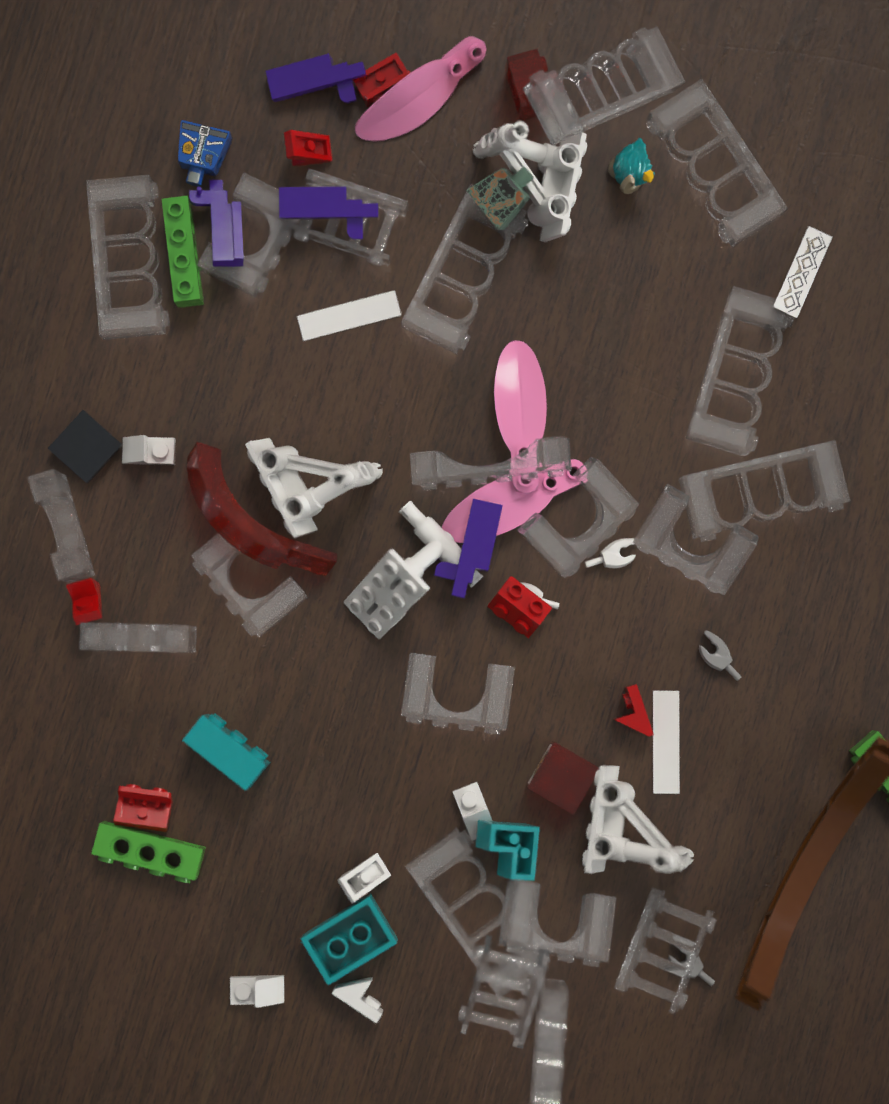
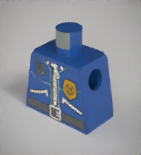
[178,120,233,187]

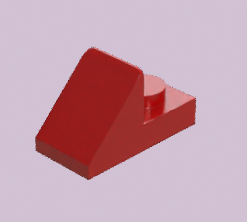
[284,130,332,166]
[66,578,102,625]
[613,684,654,736]

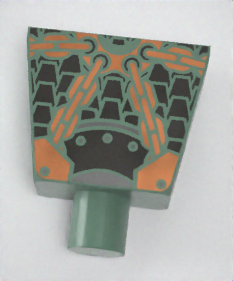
[467,166,534,230]

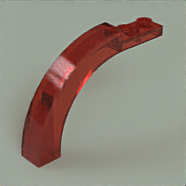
[187,442,337,576]

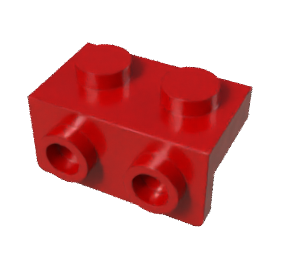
[352,53,411,107]
[487,576,552,639]
[113,784,173,832]

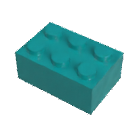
[182,713,270,791]
[301,893,398,985]

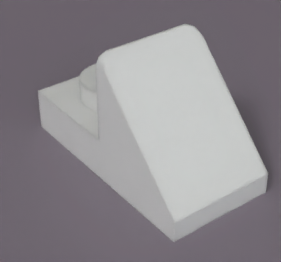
[122,435,176,465]
[452,781,492,841]
[337,853,391,903]
[230,975,284,1008]
[332,977,383,1023]

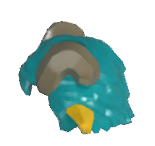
[608,138,655,194]

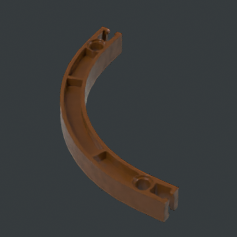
[734,736,889,1011]

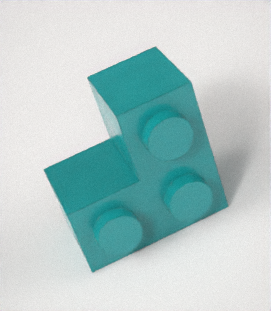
[476,820,540,881]

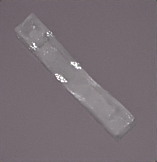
[410,436,572,490]

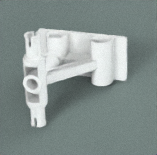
[473,122,587,242]
[245,438,383,538]
[344,501,483,639]
[583,765,694,874]

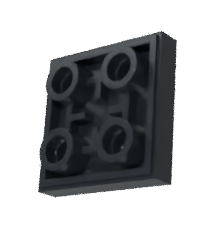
[48,410,123,484]

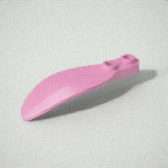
[355,36,486,141]
[494,341,547,494]
[442,459,587,543]

